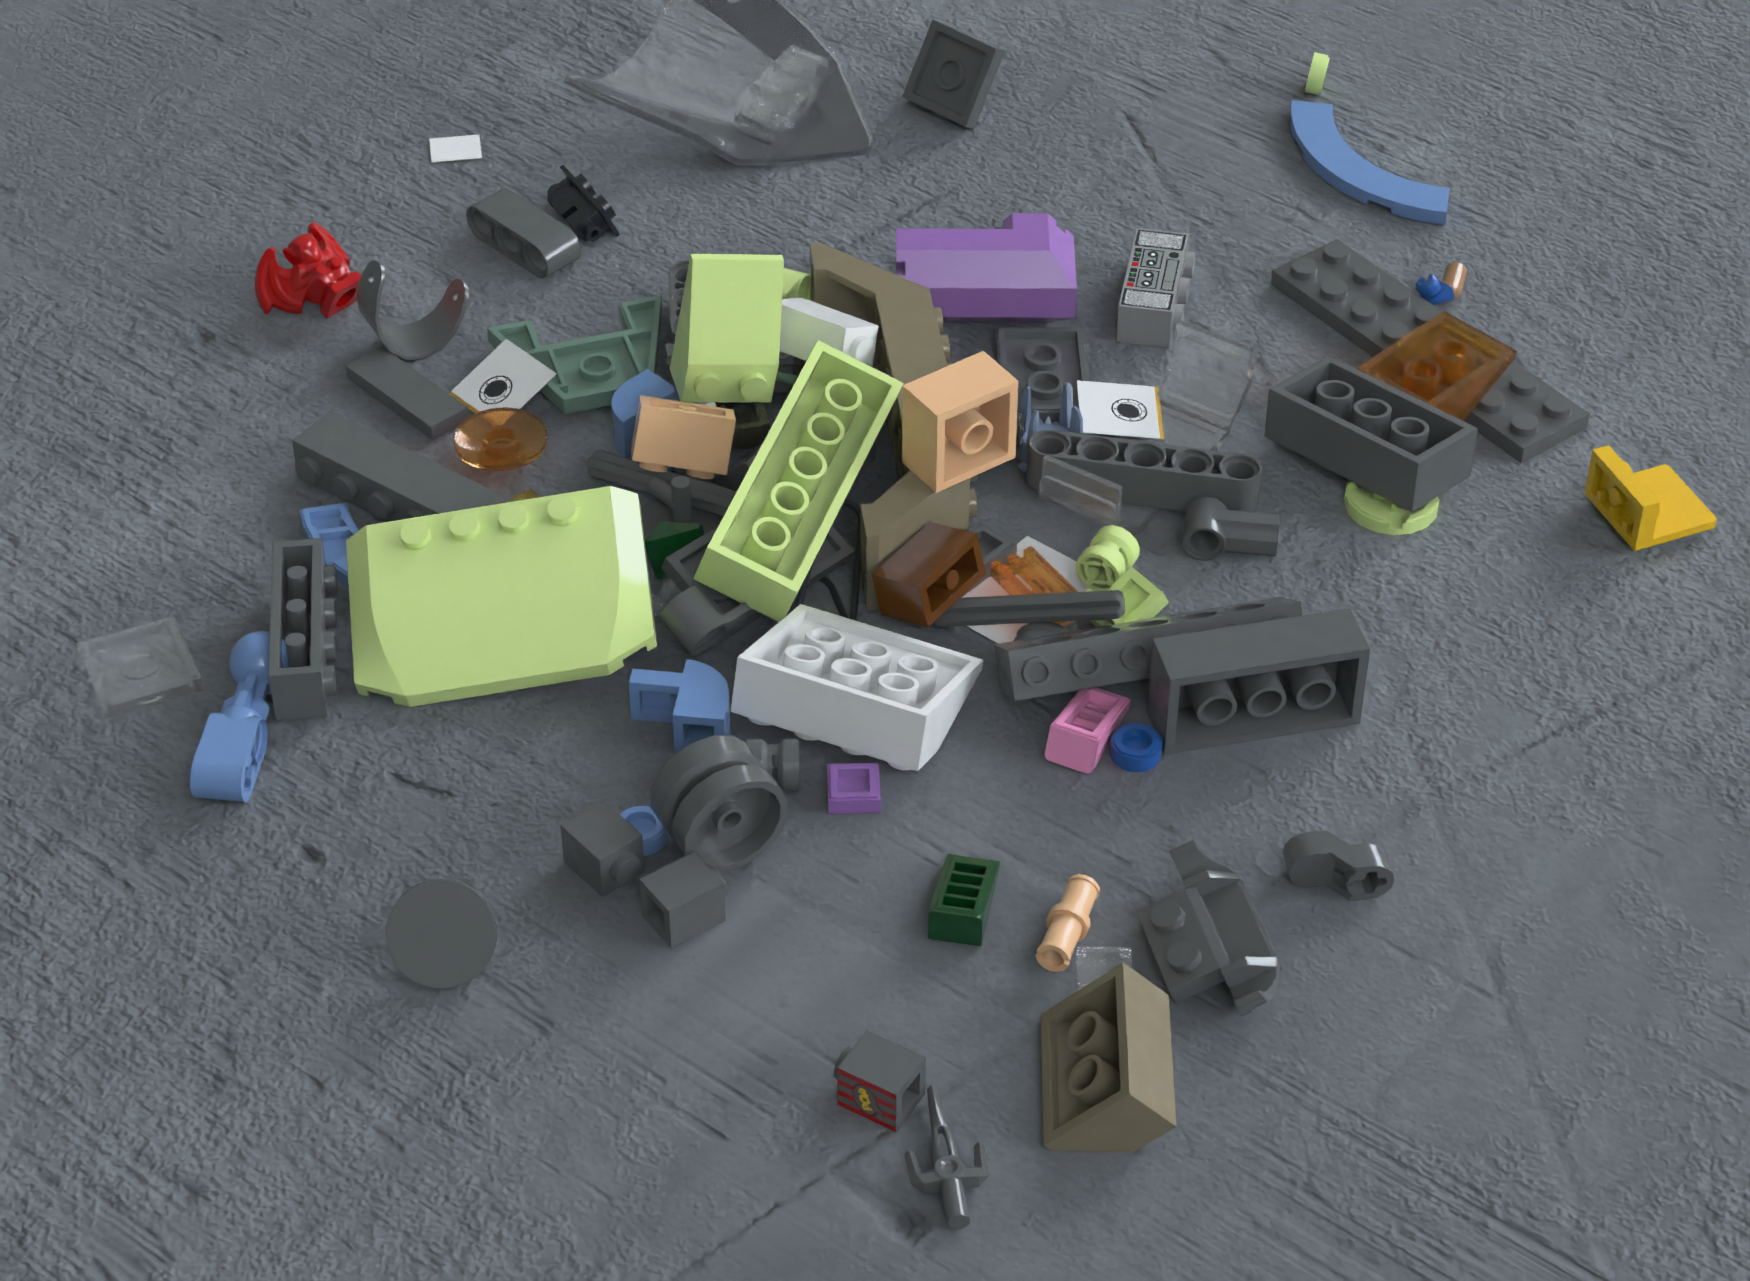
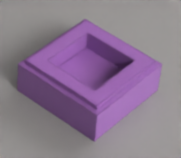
[827,763,881,814]

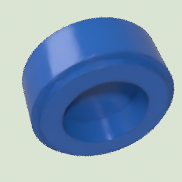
[1110,723,1163,772]

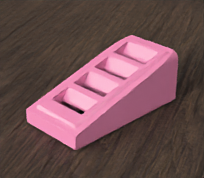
[1045,687,1131,774]

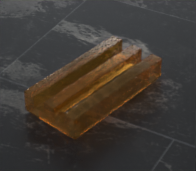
[991,546,1078,624]

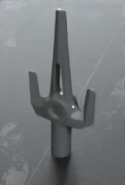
[904,1085,989,1230]

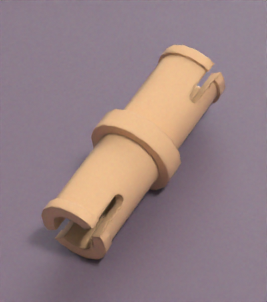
[1036,874,1100,972]

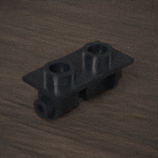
[547,165,620,242]

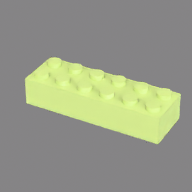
[693,340,904,622]

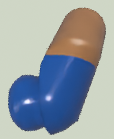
[1416,262,1467,305]

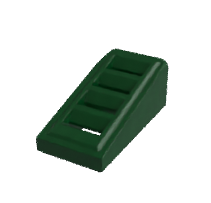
[928,854,1000,946]

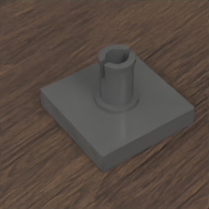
[902,19,1005,129]

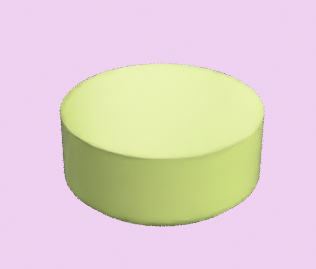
[1305,52,1330,95]

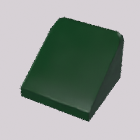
[645,521,705,579]

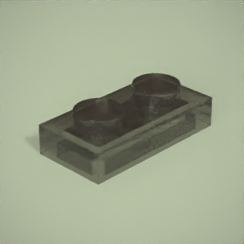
[715,402,770,449]

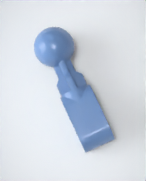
[190,631,290,802]

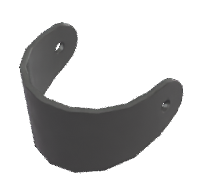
[356,260,469,360]

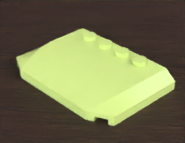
[346,486,657,707]

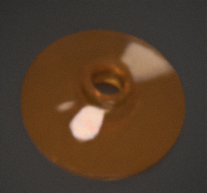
[454,407,548,471]

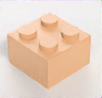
[902,351,1018,493]

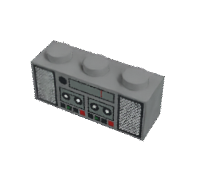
[1116,228,1195,348]

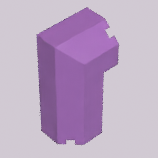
[896,213,1077,323]

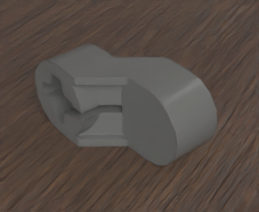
[1283,830,1394,901]

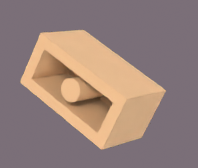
[631,395,736,479]

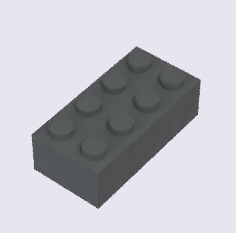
[1264,356,1478,512]
[1147,608,1370,755]

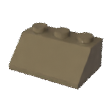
[1041,962,1177,1152]

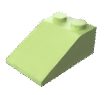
[670,254,784,402]

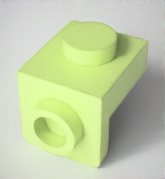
[1084,566,1169,627]

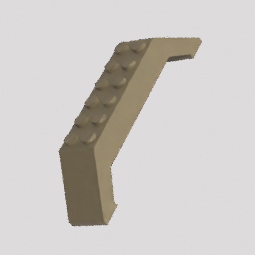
[810,243,978,611]

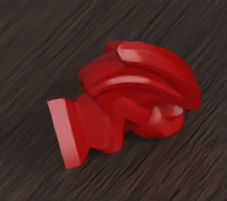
[254,222,361,319]

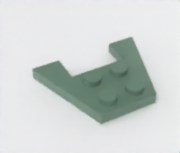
[487,295,662,414]

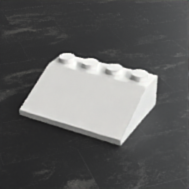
[730,604,983,771]

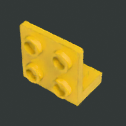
[1584,445,1717,551]

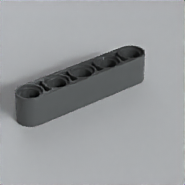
[1026,430,1262,512]

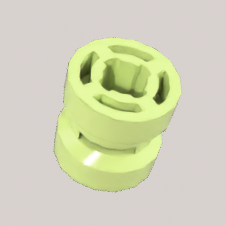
[1076,525,1140,591]

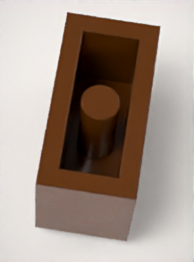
[872,522,986,627]

